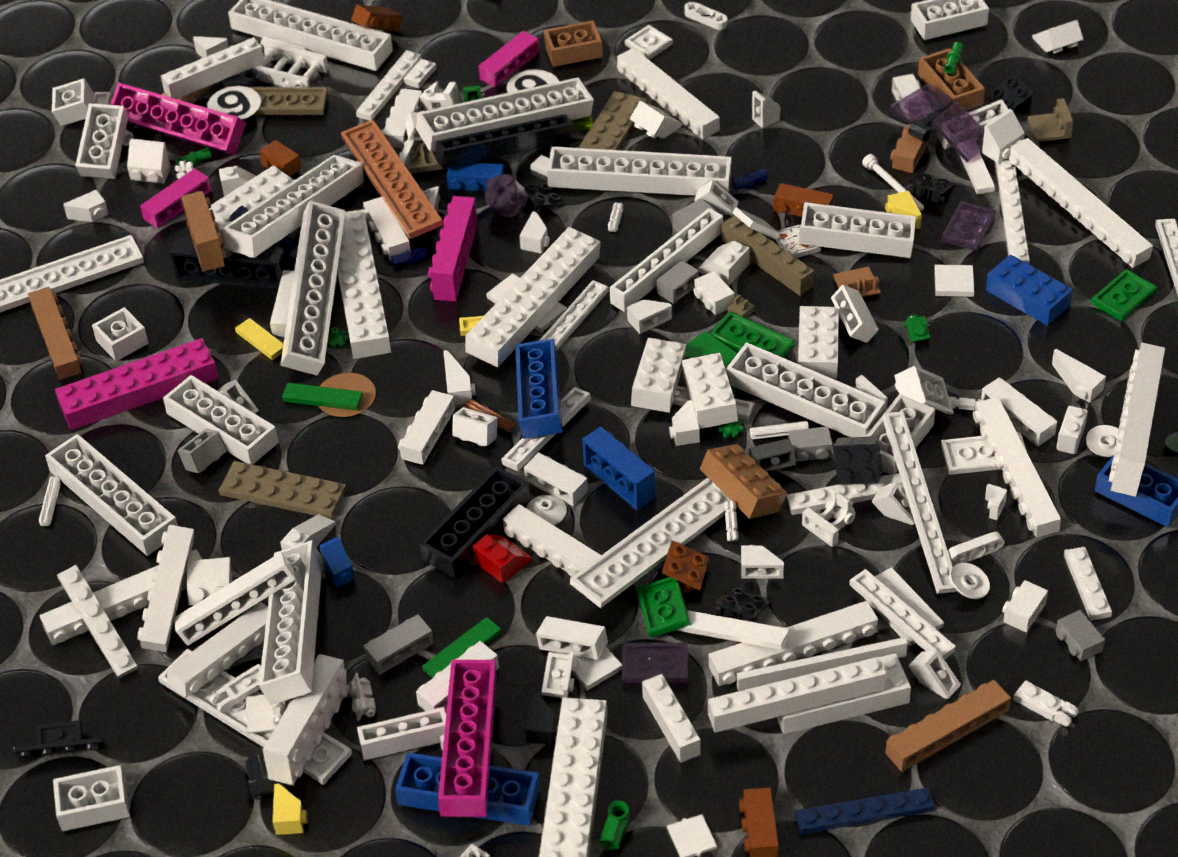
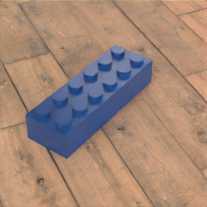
[515,338,563,439]
[395,752,540,826]

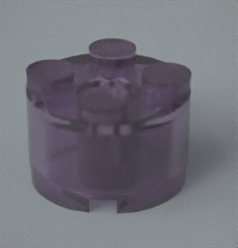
[485,174,527,217]

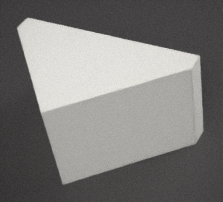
[193,37,229,58]

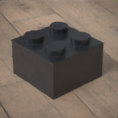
[833,436,883,485]

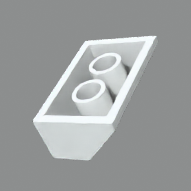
[894,366,954,415]

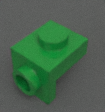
[903,315,930,343]

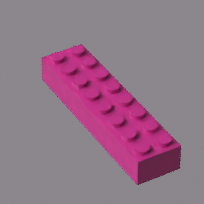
[111,82,247,155]
[55,338,218,431]
[438,659,497,817]

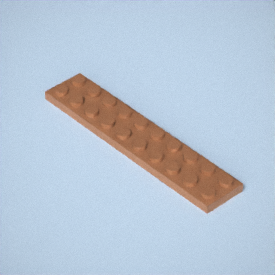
[341,120,443,239]

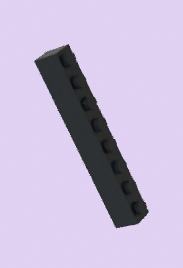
[435,114,573,169]

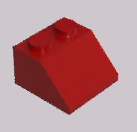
[472,534,532,584]

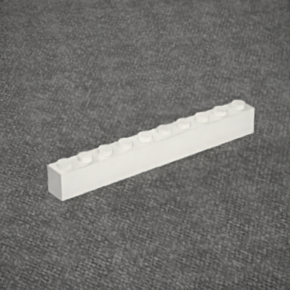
[1009,138,1153,268]

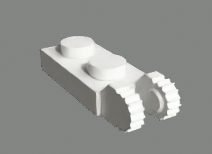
[210,664,261,713]
[1014,680,1078,726]

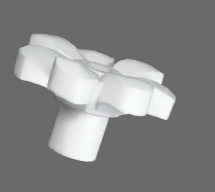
[175,160,194,179]

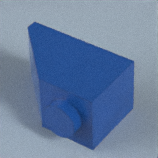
[319,537,355,588]

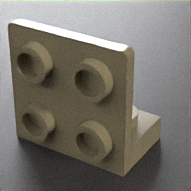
[1027,98,1073,142]

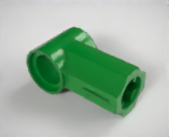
[599,801,630,850]

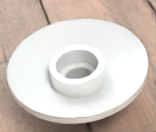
[1086,425,1118,457]
[526,495,567,526]
[950,562,990,599]

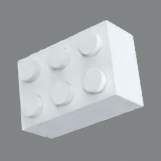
[53,765,130,831]

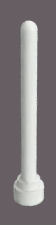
[862,154,924,211]

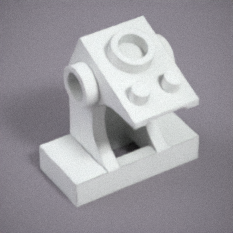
[419,82,463,111]
[802,490,856,547]

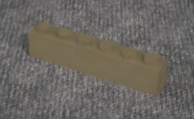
[721,215,814,296]

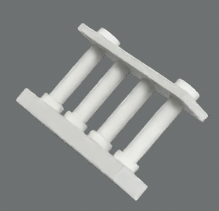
[248,40,328,87]

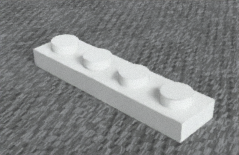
[1064,547,1112,621]

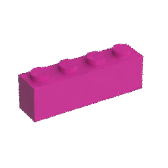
[479,31,539,87]
[140,168,212,228]

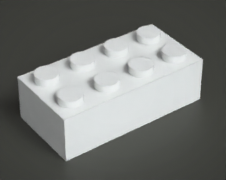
[911,0,989,40]
[75,103,128,179]
[798,306,839,379]
[631,338,686,413]
[682,353,738,429]
[865,394,935,475]

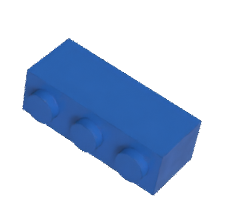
[447,163,504,192]

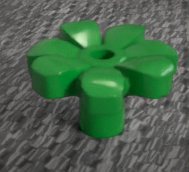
[327,327,349,348]
[718,419,743,438]

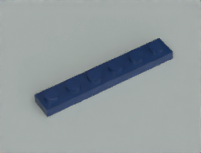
[795,787,935,835]

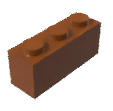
[351,4,403,32]
[774,183,833,217]
[739,788,778,857]

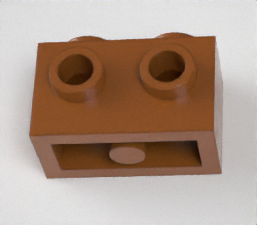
[259,140,301,177]

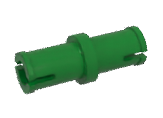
[944,42,964,74]
[175,147,212,165]

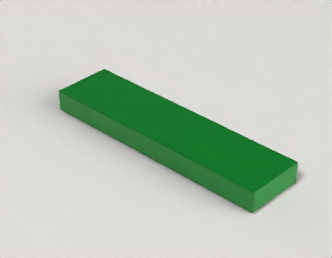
[282,383,363,411]
[423,617,501,678]

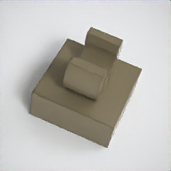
[728,295,755,318]

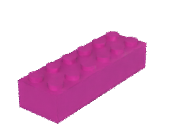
[428,196,478,301]

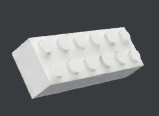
[209,165,294,240]
[799,202,916,258]
[163,375,279,465]
[777,653,911,734]
[263,654,349,785]

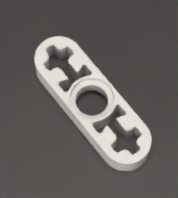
[685,2,727,30]
[948,532,1005,566]

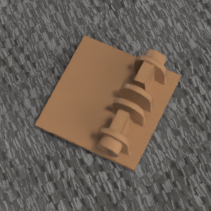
[833,267,881,297]

